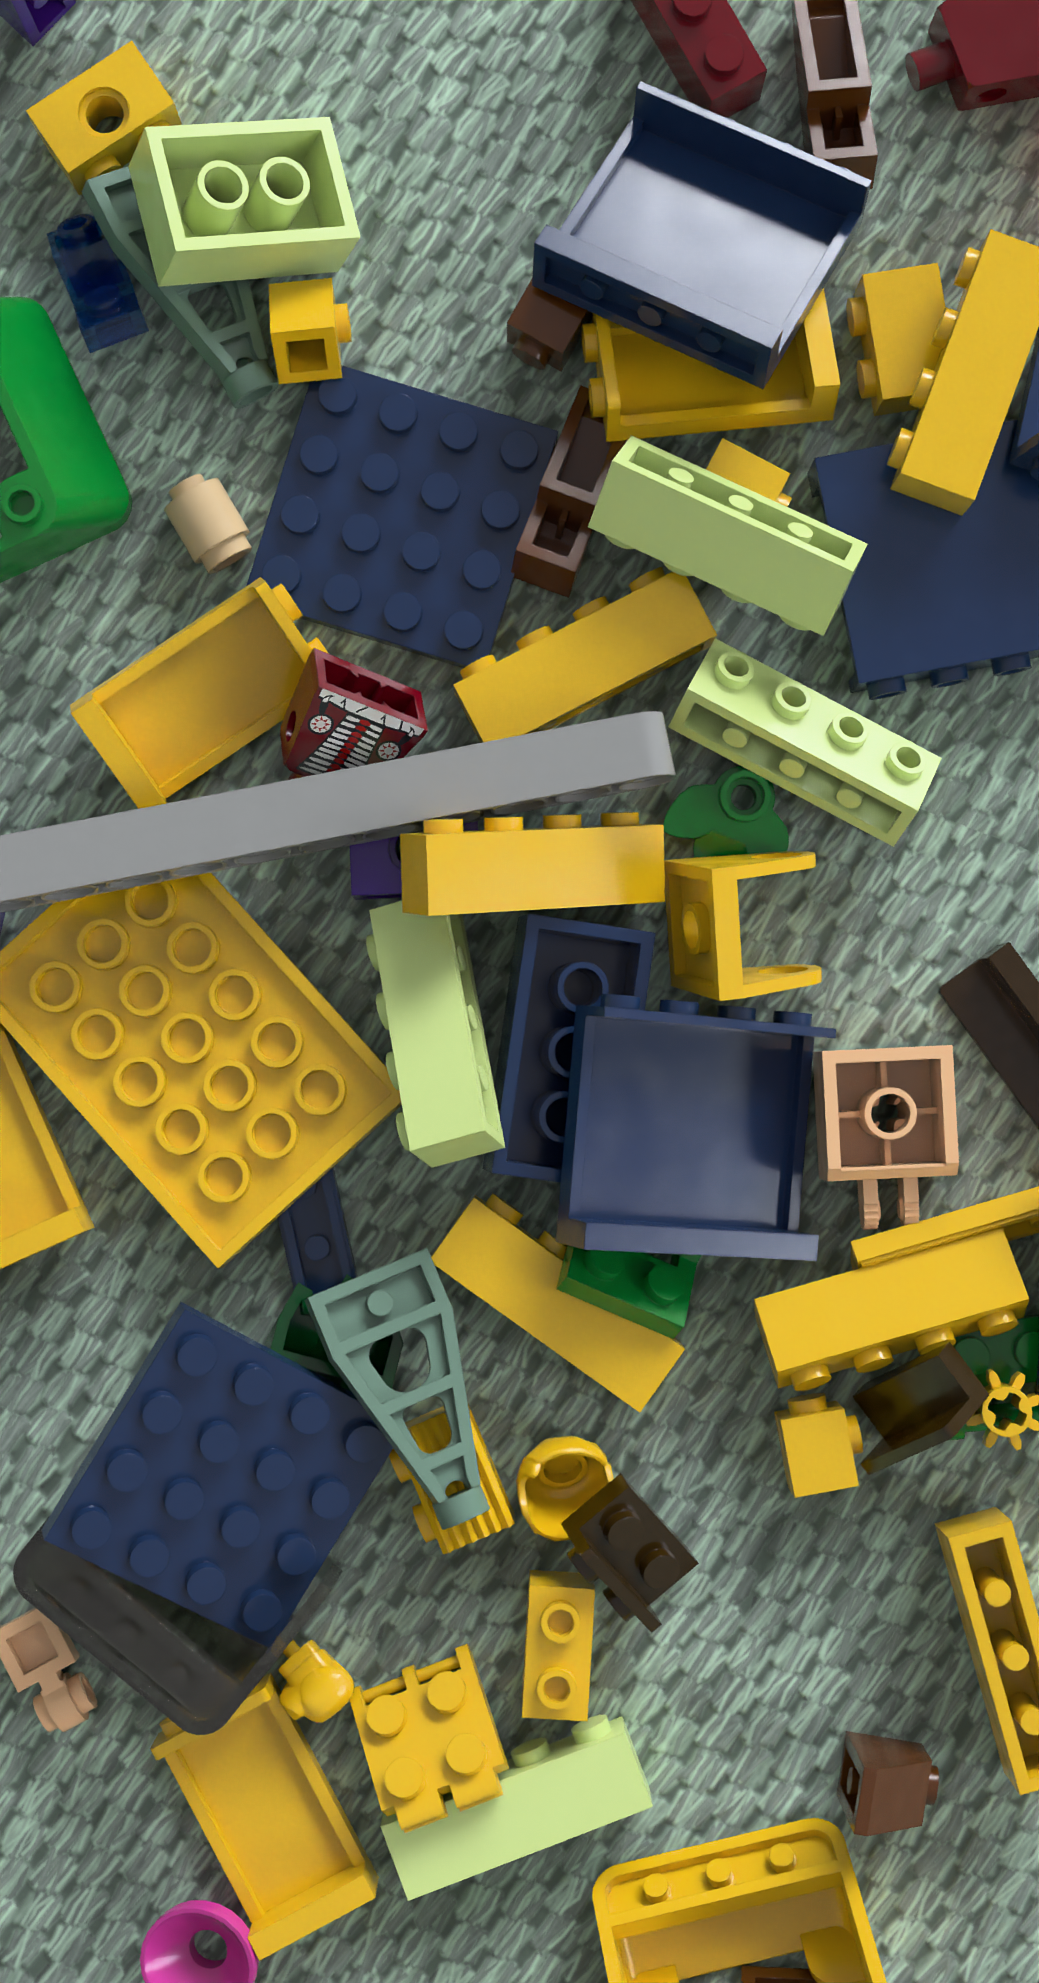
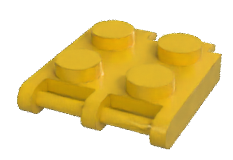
[350,1643,509,1833]

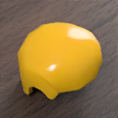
[516,1435,614,1542]

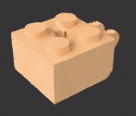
[813,1045,959,1230]

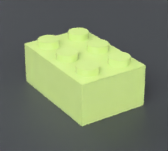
[128,117,360,287]

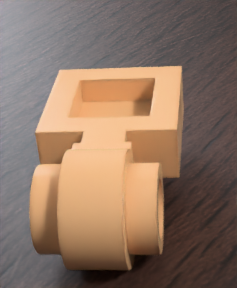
[0,1599,97,1732]

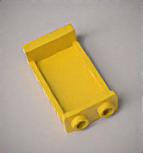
[581,288,840,442]
[70,577,329,809]
[0,1023,95,1270]
[150,1673,379,1961]

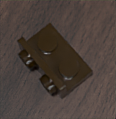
[561,1473,699,1633]

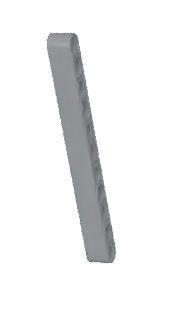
[0,711,676,913]

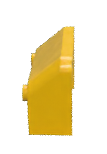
[592,1818,887,1983]

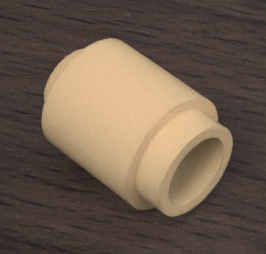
[164,474,252,574]

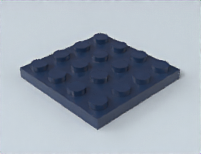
[246,365,559,668]
[42,1302,393,1649]

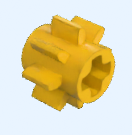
[965,1369,1039,1450]

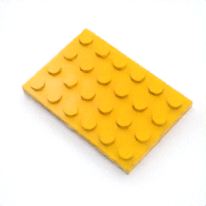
[0,872,402,1269]

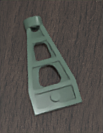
[82,166,279,408]
[304,1248,490,1530]

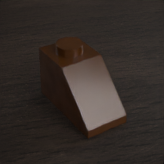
[836,1731,939,1836]

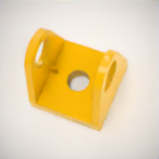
[664,851,822,1001]

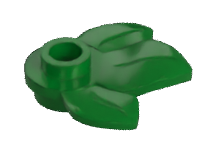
[663,766,789,858]

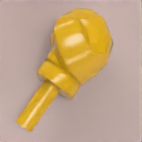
[275,1628,354,1723]

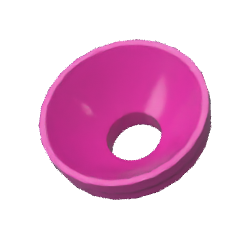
[140,1900,259,1983]

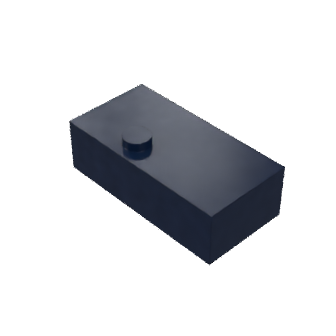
[482,914,656,1182]

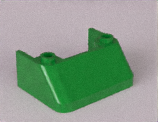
[0,296,132,583]

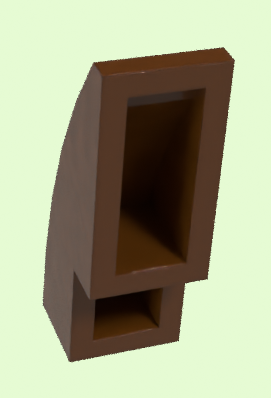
[791,0,878,189]
[511,385,628,598]

